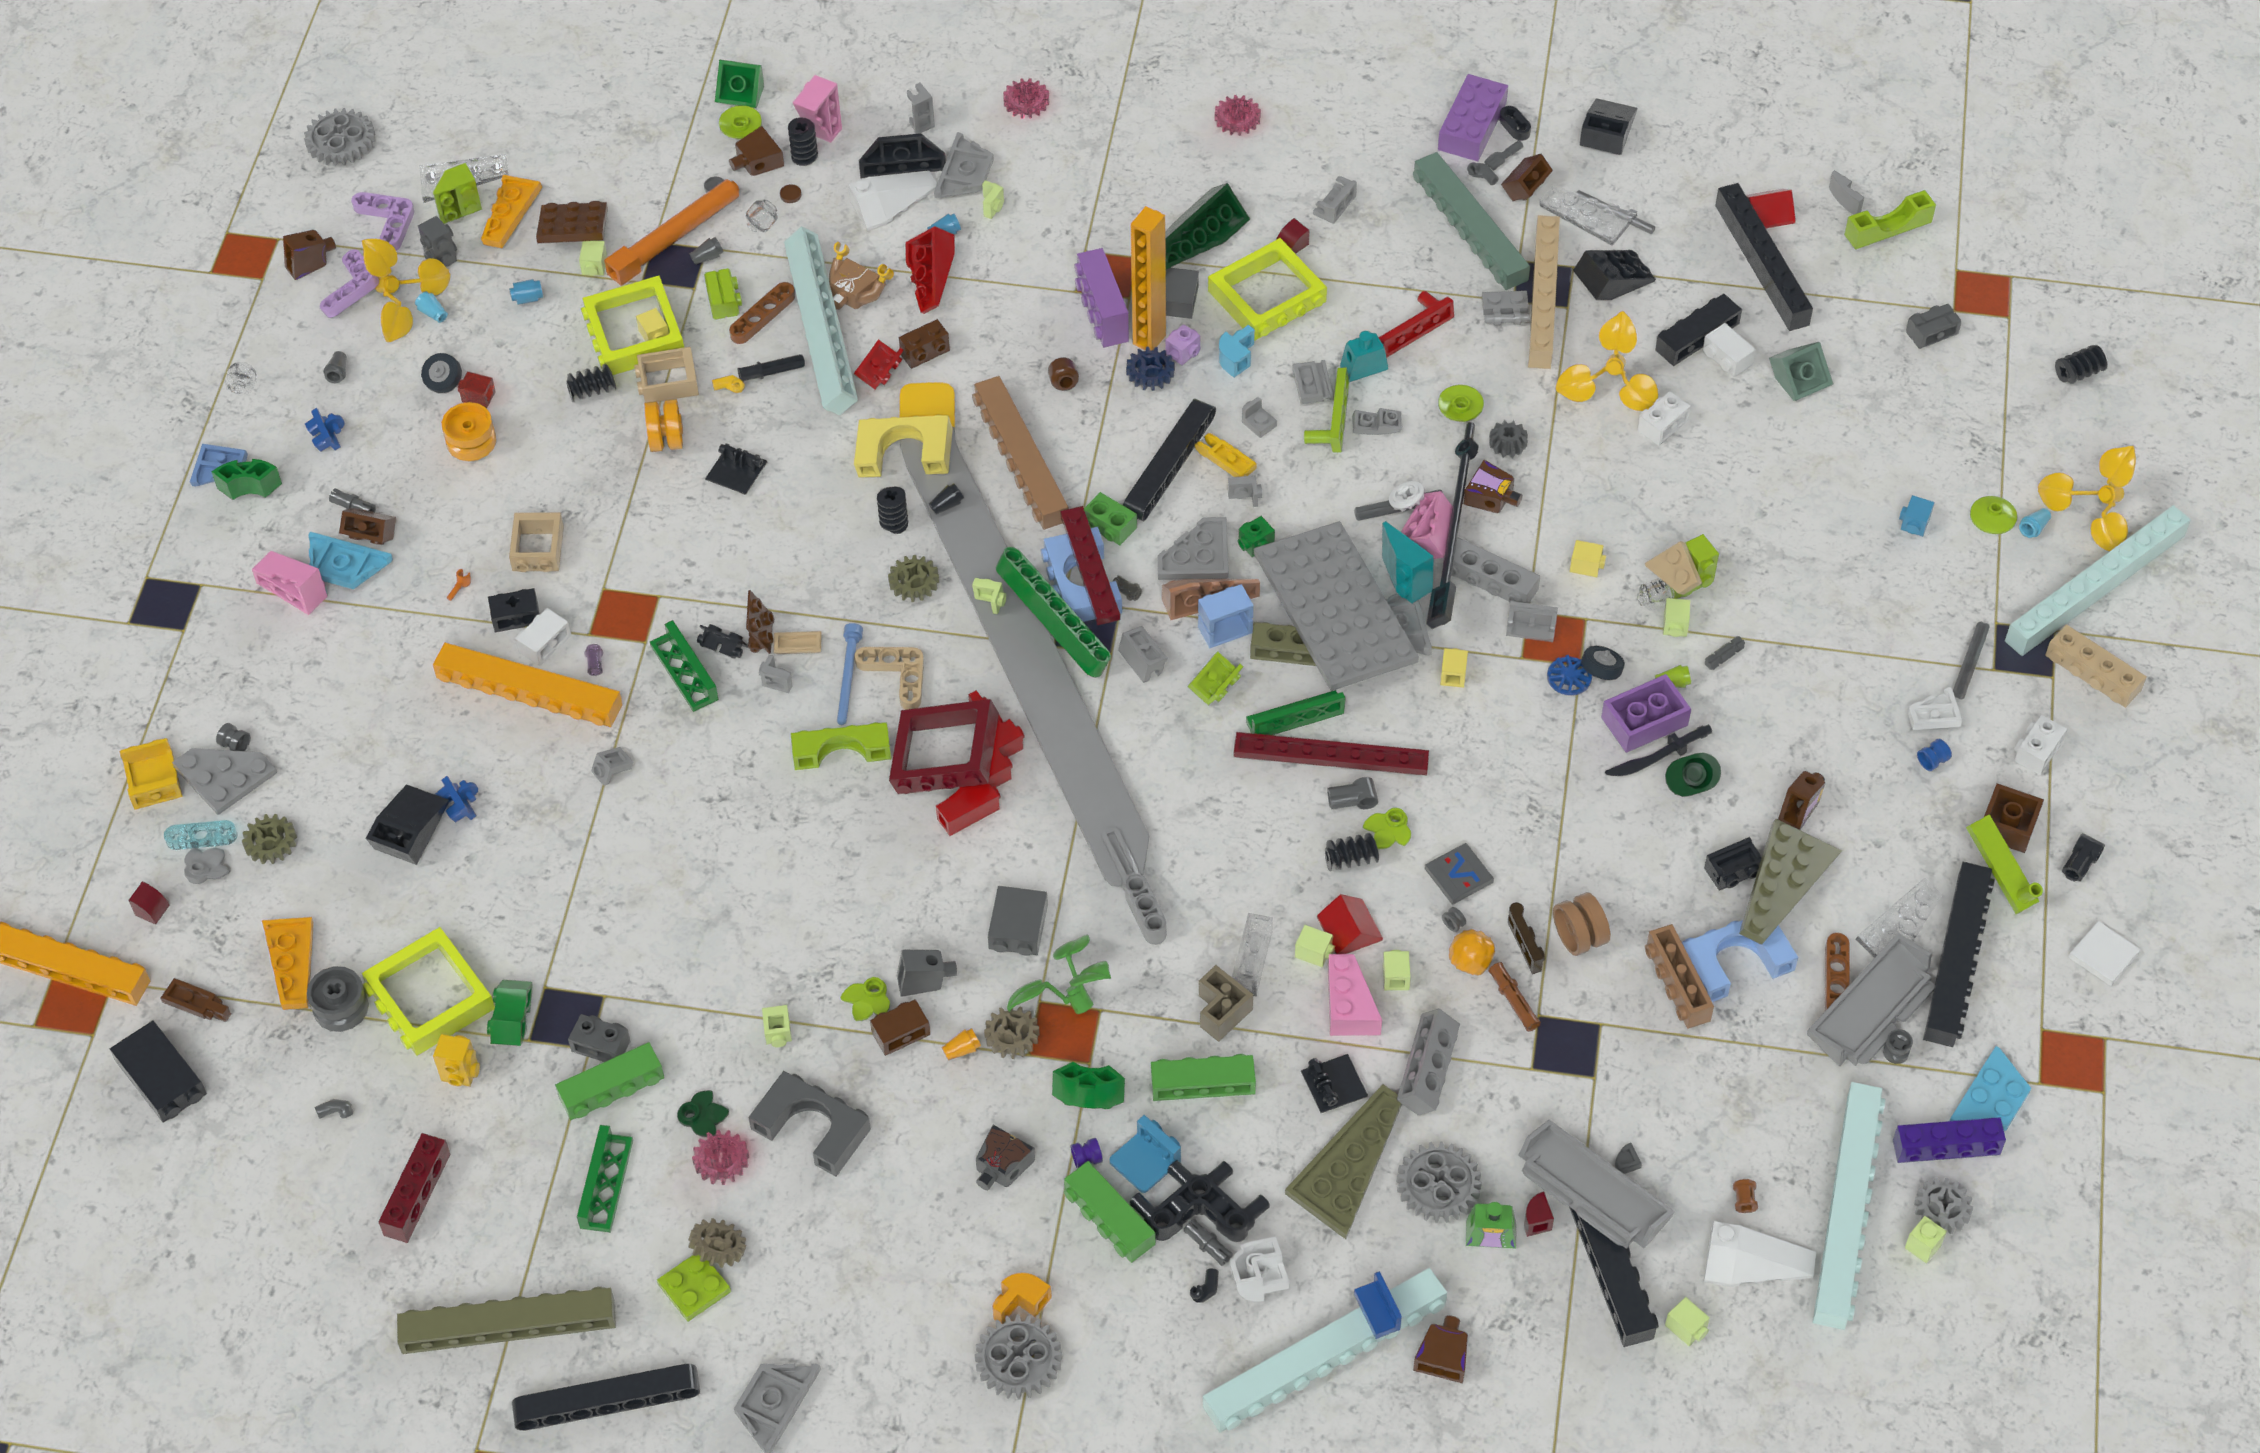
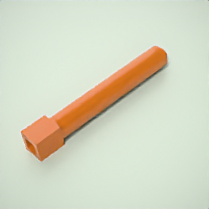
[604,179,739,286]

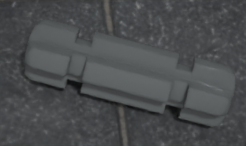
[1705,636,1745,670]

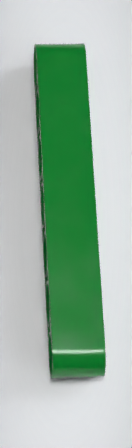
[995,547,1111,678]

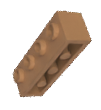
[1645,924,1714,1029]

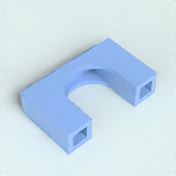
[1041,527,1122,622]
[1682,920,1798,1002]

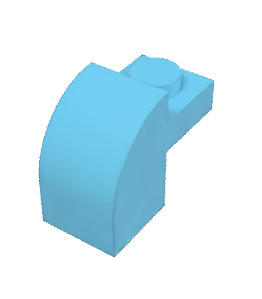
[1219,325,1255,378]

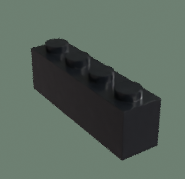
[1655,293,1742,366]

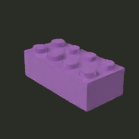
[1438,74,1508,162]
[1074,248,1129,348]

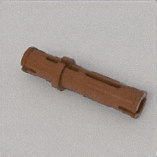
[1488,962,1541,1032]

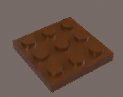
[536,201,608,244]

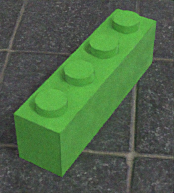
[555,1042,664,1121]
[1151,1054,1256,1101]
[1064,1161,1156,1263]

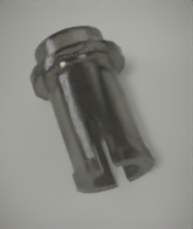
[1112,575,1142,601]

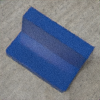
[1354,1271,1402,1339]

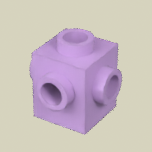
[1165,324,1201,365]

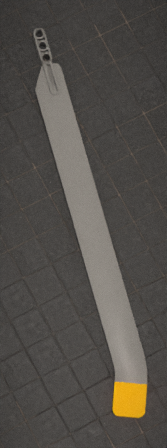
[900,382,1166,945]

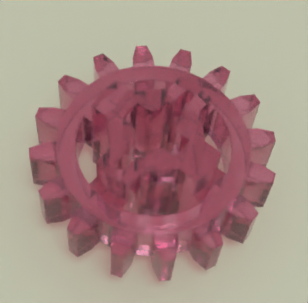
[1003,78,1049,119]
[1214,95,1261,136]
[692,1130,750,1185]

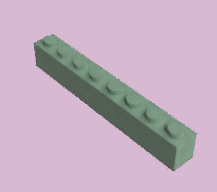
[1413,152,1530,290]

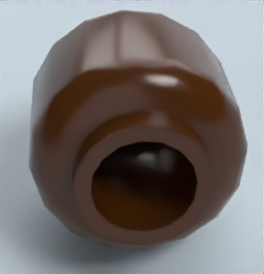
[1048,357,1079,391]

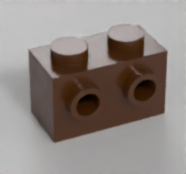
[1501,153,1553,201]
[899,319,950,369]
[339,508,396,545]
[870,999,931,1056]

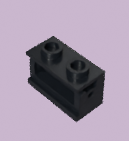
[1704,837,1761,891]

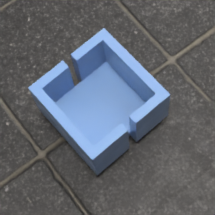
[1198,584,1253,648]

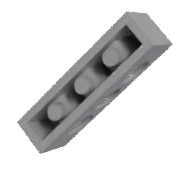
[1443,537,1540,603]
[1397,1008,1460,1115]

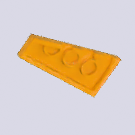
[481,175,542,248]
[262,917,314,1010]

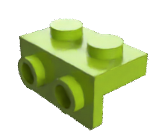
[1187,651,1244,706]

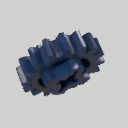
[1126,346,1175,391]

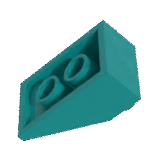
[1382,521,1434,604]

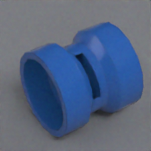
[1917,739,1952,771]

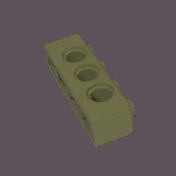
[1250,622,1316,666]

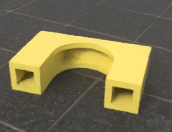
[854,415,953,478]

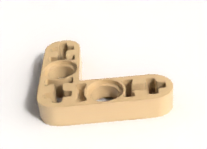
[854,647,924,710]

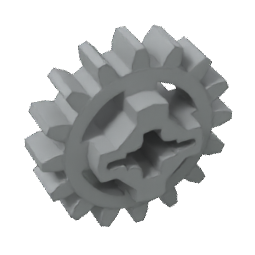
[1914,1178,1973,1234]

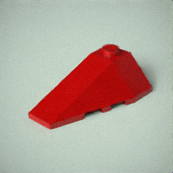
[905,226,955,314]

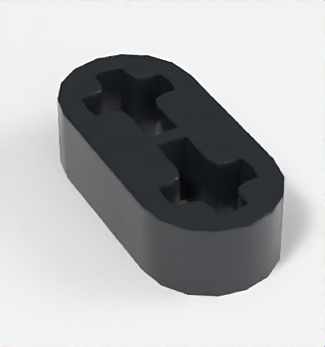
[1499,106,1531,141]

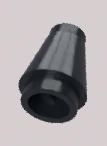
[929,483,964,515]

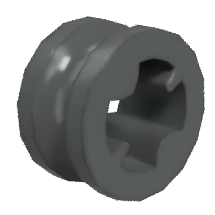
[1442,907,1466,932]

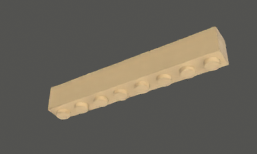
[1528,215,1560,369]

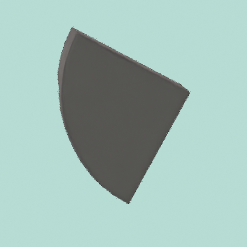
[1615,1143,1642,1174]

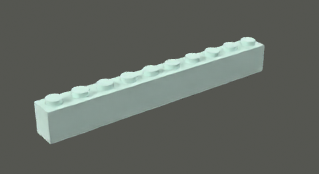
[784,226,858,415]
[2005,505,2191,656]
[1813,1082,1886,1330]
[1203,1268,1447,1432]

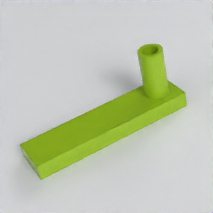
[1304,368,1349,453]
[1966,814,2043,914]

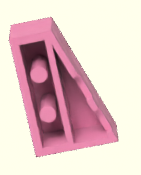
[793,75,842,143]
[1401,491,1453,559]
[252,551,328,615]

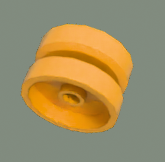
[644,399,683,452]
[441,402,496,461]

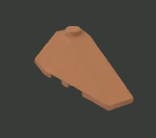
[1162,579,1260,620]

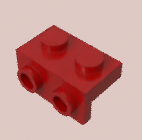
[854,339,904,390]

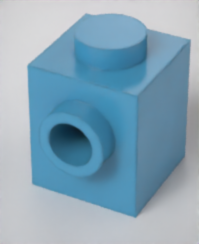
[1899,495,1935,537]

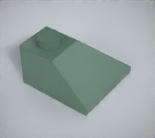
[1769,342,1833,401]

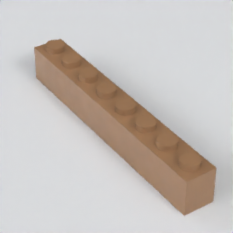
[972,376,1069,530]

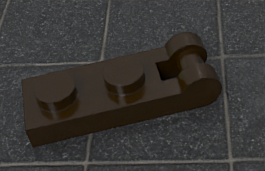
[1507,902,1545,974]

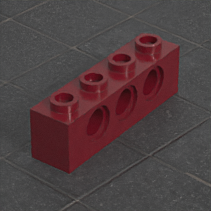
[378,1133,451,1243]

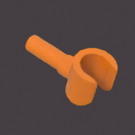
[447,569,471,601]

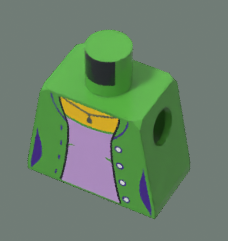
[1466,1202,1516,1249]

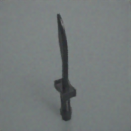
[1605,724,1712,776]

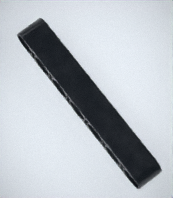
[1123,399,1216,522]
[512,1364,700,1431]

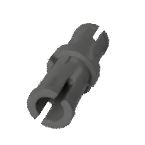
[329,488,376,512]
[1184,1219,1233,1266]

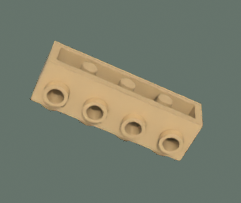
[2046,624,2147,708]

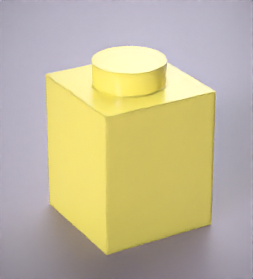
[636,308,669,341]
[1570,540,1606,577]
[1440,648,1468,688]

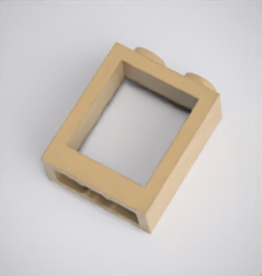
[634,347,699,402]
[509,512,564,572]

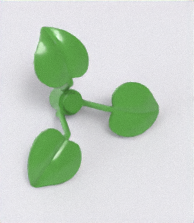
[1007,934,1111,1014]

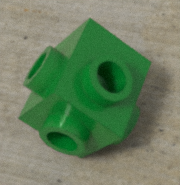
[1237,516,1275,557]

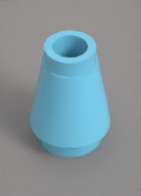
[415,291,448,323]
[2019,508,2051,538]

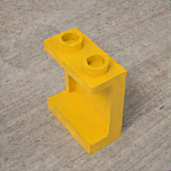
[119,738,183,810]

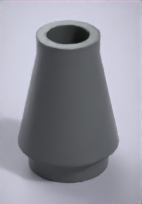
[689,237,724,265]
[323,351,347,384]

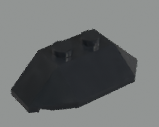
[859,133,946,179]

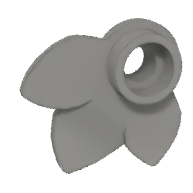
[184,848,230,884]

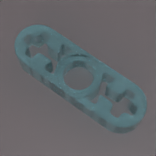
[164,820,238,850]

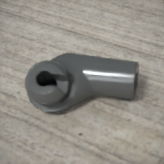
[1467,162,1499,185]
[314,1099,353,1119]

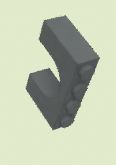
[748,1071,871,1177]

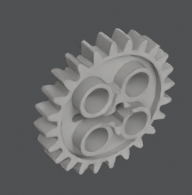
[304,108,375,166]
[1396,1142,1482,1223]
[975,1314,1062,1400]

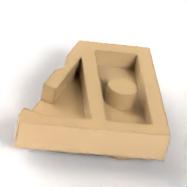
[1645,541,1702,595]

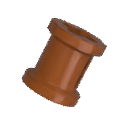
[1733,1179,1758,1213]

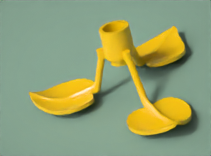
[362,238,450,342]
[1556,311,1658,411]
[2038,446,2136,552]

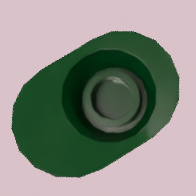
[1665,753,1721,797]

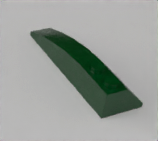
[1165,183,1250,269]

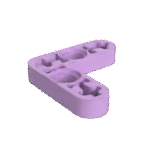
[351,192,414,251]
[320,249,379,318]

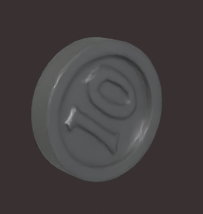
[704,176,724,193]

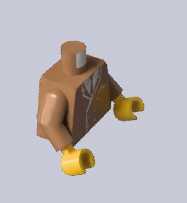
[829,242,894,310]

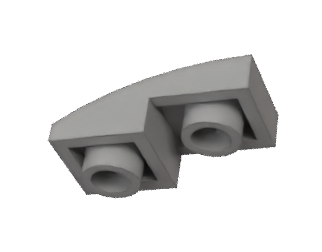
[1829,170,1864,215]
[1352,408,1402,435]

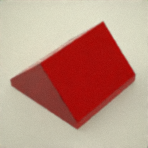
[1746,189,1796,228]
[1317,894,1383,954]

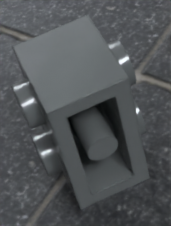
[418,215,457,266]
[568,1014,630,1062]

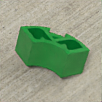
[211,459,282,500]
[487,980,532,1046]
[1052,1062,1125,1109]

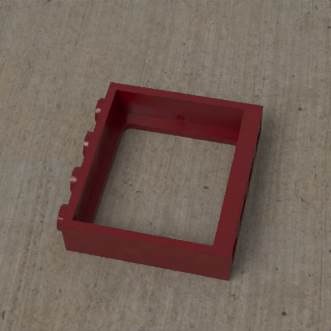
[889,699,999,794]

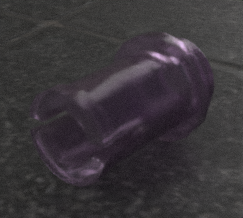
[584,644,603,676]

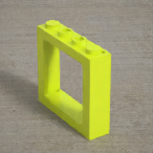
[1208,238,1327,341]
[581,276,685,375]
[362,927,495,1056]

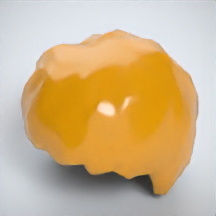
[1449,929,1495,976]

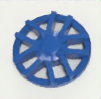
[1547,655,1592,695]

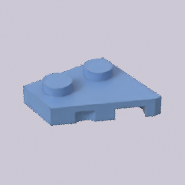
[190,444,248,487]

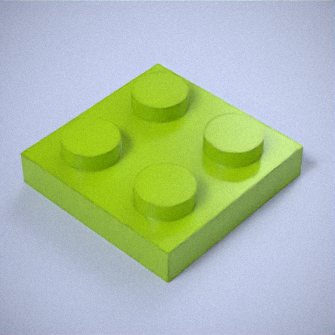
[657,1255,731,1322]

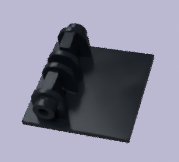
[705,443,767,495]
[1301,1054,1368,1113]

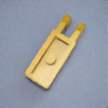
[1195,433,1257,477]

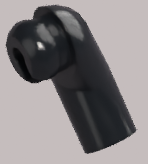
[1190,1268,1219,1303]

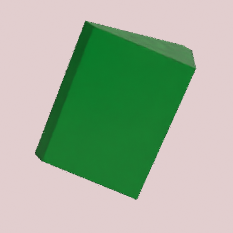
[715,59,764,108]

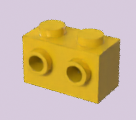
[433,1034,480,1087]

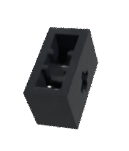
[488,588,540,633]

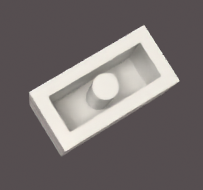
[1703,323,1756,377]
[515,608,571,666]

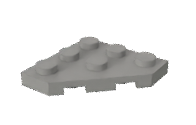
[1158,517,1228,580]
[172,748,277,815]

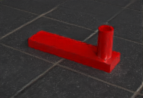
[1378,291,1454,358]

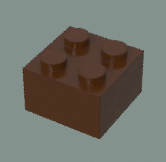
[1984,783,2044,853]

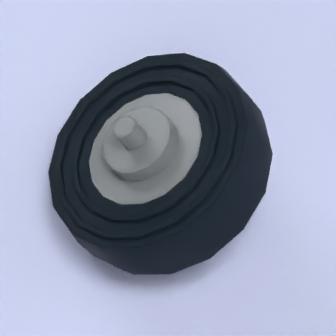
[421,353,462,393]
[1581,646,1625,680]

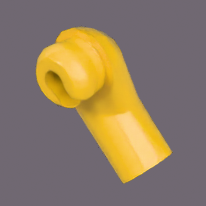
[712,375,745,393]

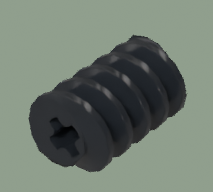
[788,117,818,166]
[2055,345,2108,384]
[566,363,616,402]
[876,486,909,534]
[1325,833,1379,871]

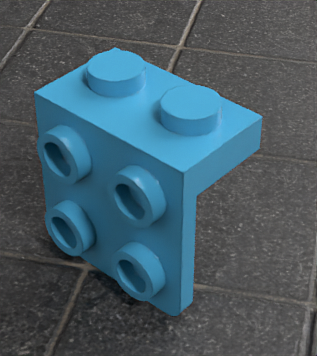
[1109,1115,1181,1193]

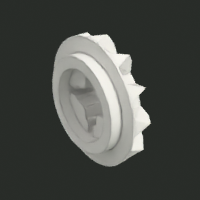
[1389,481,1425,512]

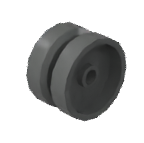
[307,966,369,1032]

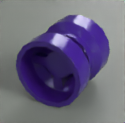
[1070,1137,1103,1169]

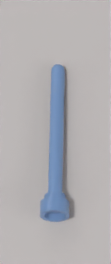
[837,623,863,725]

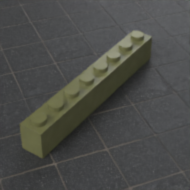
[397,1287,616,1354]

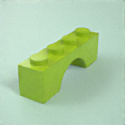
[1844,190,1936,250]
[791,722,891,770]

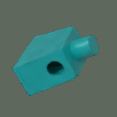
[1340,331,1388,382]

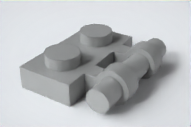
[1482,291,1530,325]

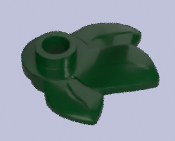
[677,1090,729,1137]

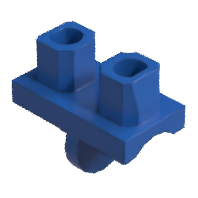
[305,408,345,452]
[435,776,478,823]

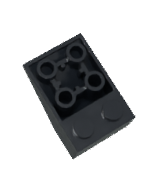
[1580,98,1638,155]
[1573,250,1656,300]
[365,784,449,865]

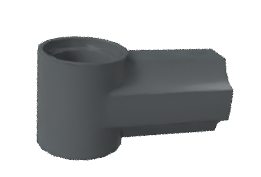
[1327,777,1378,810]

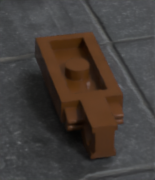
[160,978,231,1022]

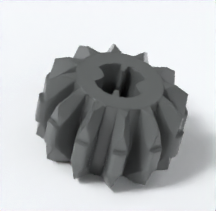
[1489,419,1528,459]

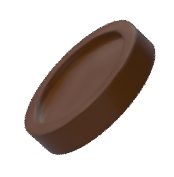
[780,184,802,203]

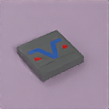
[1425,843,1494,905]

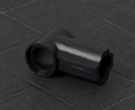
[2062,833,2105,882]

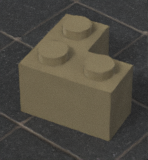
[1199,965,1253,1042]

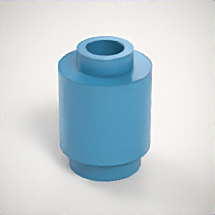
[509,279,543,305]

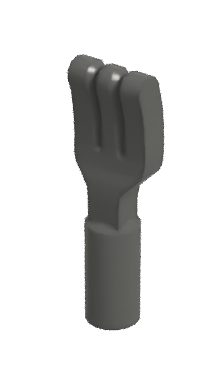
[1484,140,1523,171]

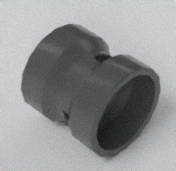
[216,723,251,751]
[1883,1029,1913,1064]

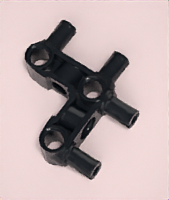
[1129,1160,1270,1242]

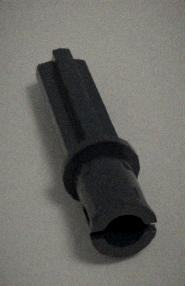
[737,354,805,381]

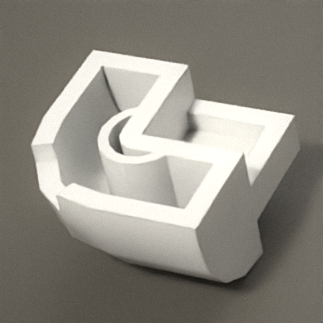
[1230,1236,1290,1302]

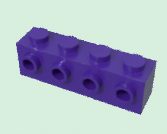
[1893,1117,2006,1163]

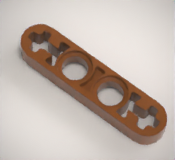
[729,282,795,344]
[1825,933,1850,1011]

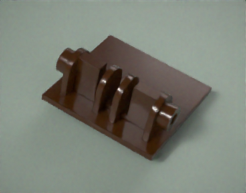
[746,590,774,654]

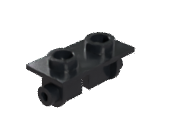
[697,624,748,659]

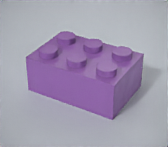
[1601,674,1691,753]

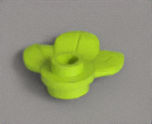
[1363,808,1411,849]
[840,977,890,1021]

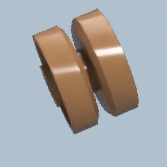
[1553,892,1611,956]

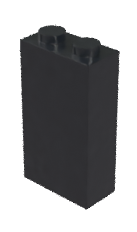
[109,1020,207,1123]

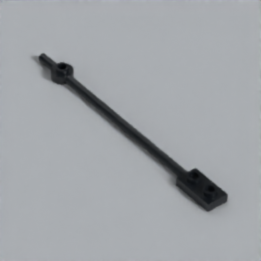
[1426,422,1479,629]

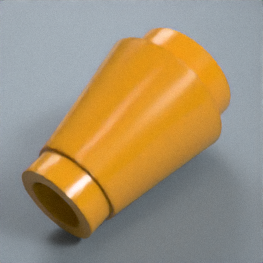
[941,1028,981,1061]

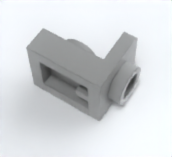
[1242,397,1277,438]
[1228,475,1262,507]
[759,655,792,693]
[591,747,634,785]

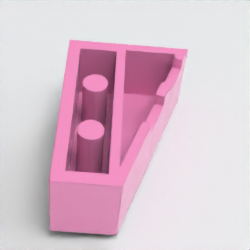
[1328,954,1382,1036]

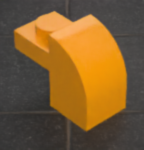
[992,1273,1052,1324]

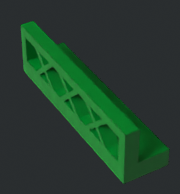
[649,620,719,712]
[1246,690,1345,735]
[577,1125,633,1233]

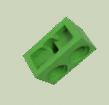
[1084,492,1137,545]

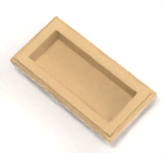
[773,631,821,654]

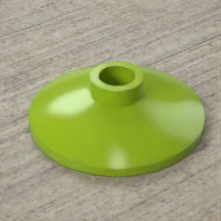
[719,106,762,139]
[1438,385,1484,422]
[1970,496,2017,534]

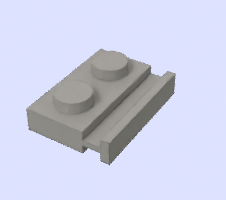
[1292,360,1333,404]

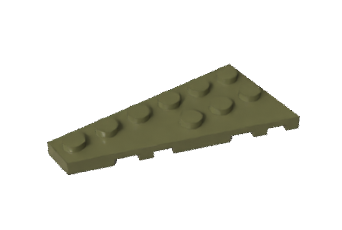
[1739,819,1842,945]
[1285,1084,1402,1240]

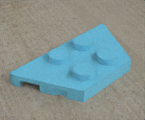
[309,532,393,589]
[1950,1046,2031,1131]

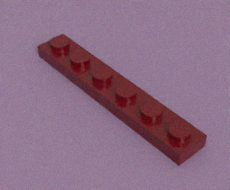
[1060,506,1120,625]

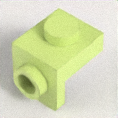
[982,180,1004,219]
[972,578,1006,614]

